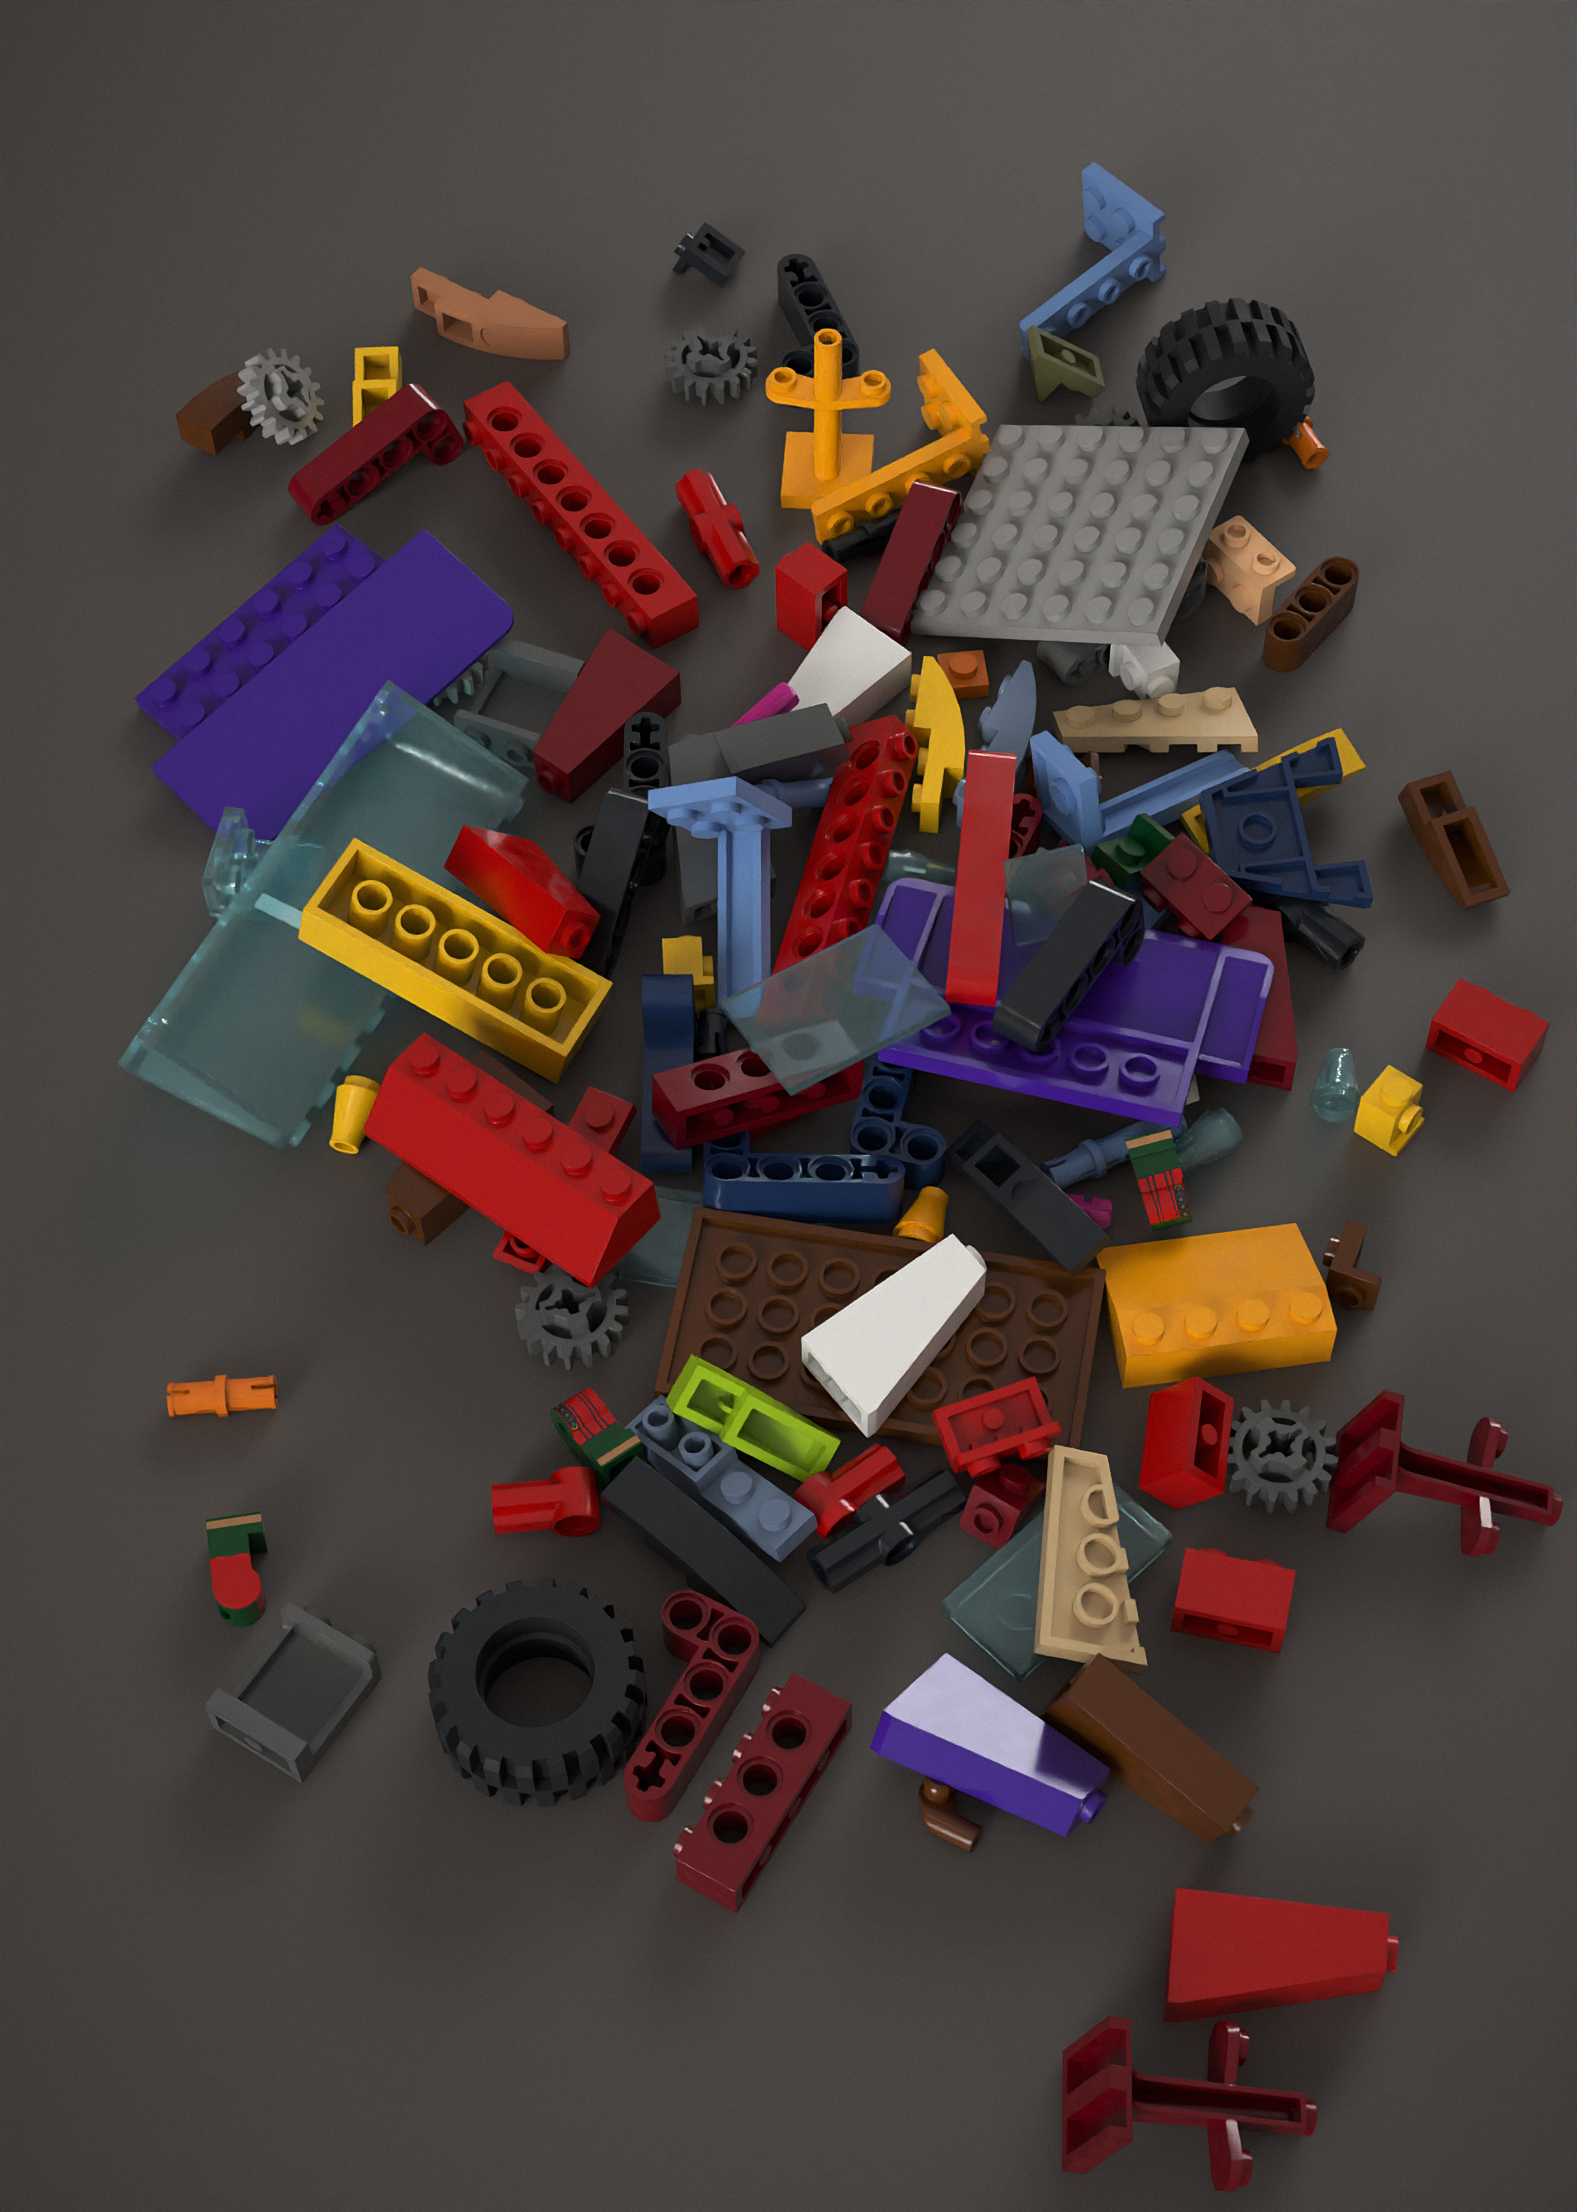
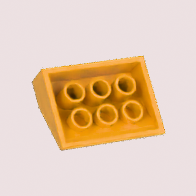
[1094,1223,1337,1389]

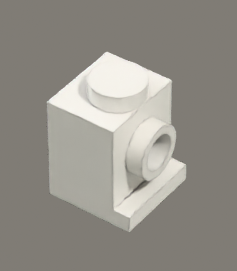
[1109,641,1180,700]

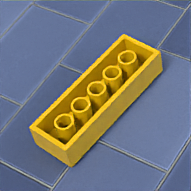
[298,837,613,1084]

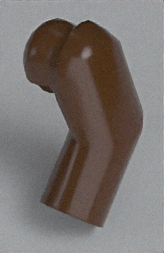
[918,1776,984,1853]

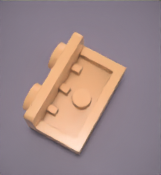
[1201,515,1296,626]

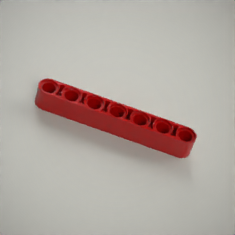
[945,749,1017,1007]

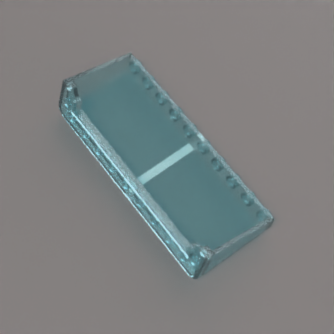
[117,680,529,1150]

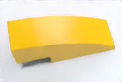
[353,346,402,427]

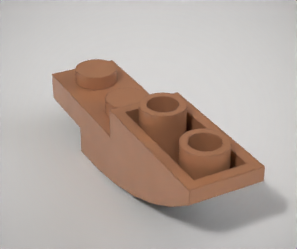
[410,267,570,360]

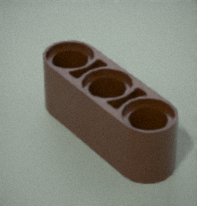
[1262,556,1359,673]

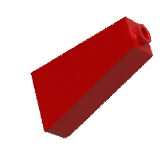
[443,825,601,960]
[1163,1888,1398,2023]

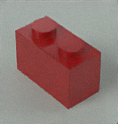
[775,541,848,652]
[1425,978,1550,1093]
[1138,1376,1234,1510]
[1170,1548,1296,1654]

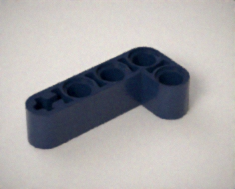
[641,974,696,1173]
[850,1004,946,1191]
[702,1130,906,1224]

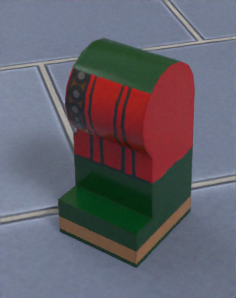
[1125,1127,1193,1232]
[550,1387,644,1491]
[206,1511,268,1627]

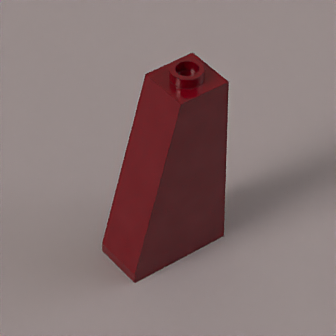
[533,629,682,804]
[1222,905,1298,1091]

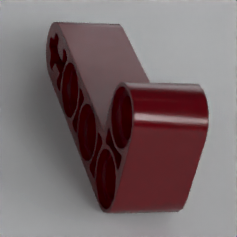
[288,383,464,526]
[859,479,964,647]
[623,1590,761,1822]

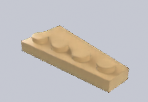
[1053,687,1258,752]
[1033,1445,1148,1674]

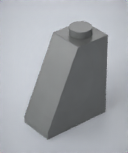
[713,703,853,785]

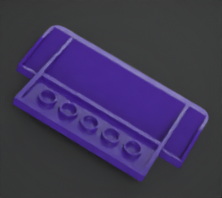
[134,523,514,854]
[854,878,1274,1128]

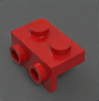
[932,1376,1062,1478]

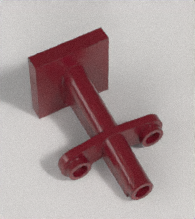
[1326,1389,1563,1557]
[1062,2016,1317,2192]

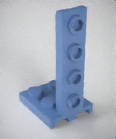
[1019,162,1166,363]
[1030,730,1250,870]
[648,776,792,1025]

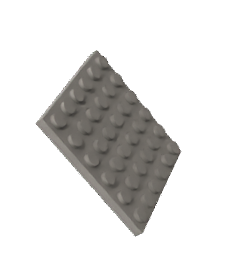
[911,425,1249,646]

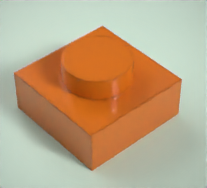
[937,650,989,700]

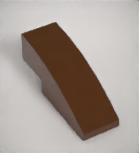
[176,369,261,456]
[1397,770,1510,910]

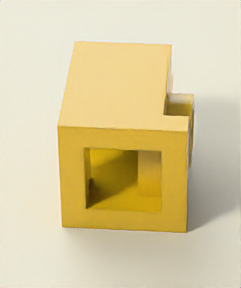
[662,935,715,1013]
[1353,1065,1425,1157]

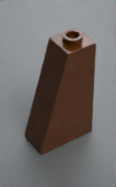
[385,1048,555,1246]
[1038,1653,1259,1843]

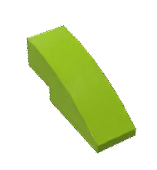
[666,1354,841,1482]

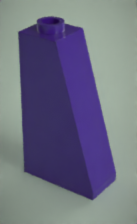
[870,1653,1112,1837]

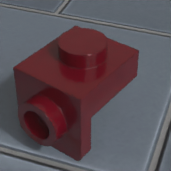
[959,1459,1046,1552]

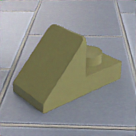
[1027,325,1105,403]

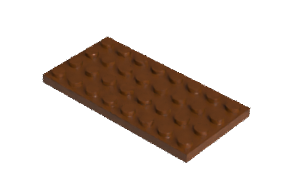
[654,1206,1106,1463]

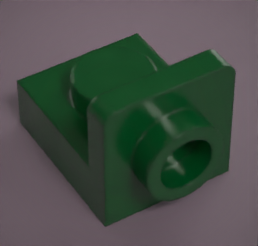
[1090,813,1175,889]

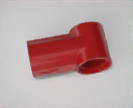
[792,1443,905,1541]
[491,1466,601,1537]

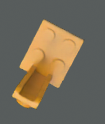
[811,348,990,545]

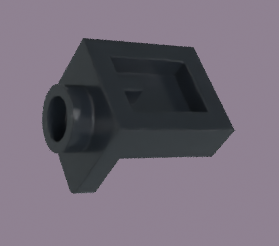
[672,222,746,287]

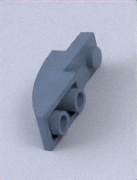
[953,660,1037,828]
[624,1395,818,1562]

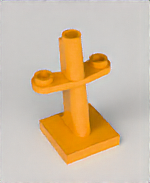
[765,328,891,509]

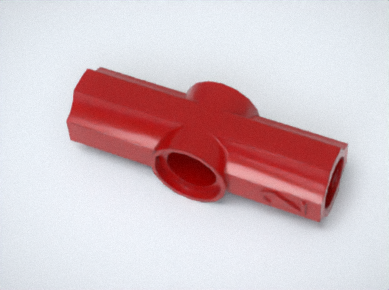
[675,469,760,590]

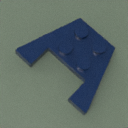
[1199,737,1373,909]

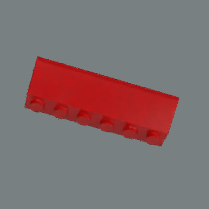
[364,1032,661,1289]

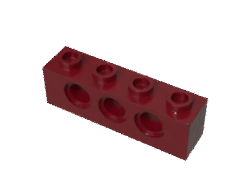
[652,1023,864,1151]
[673,1672,852,1913]

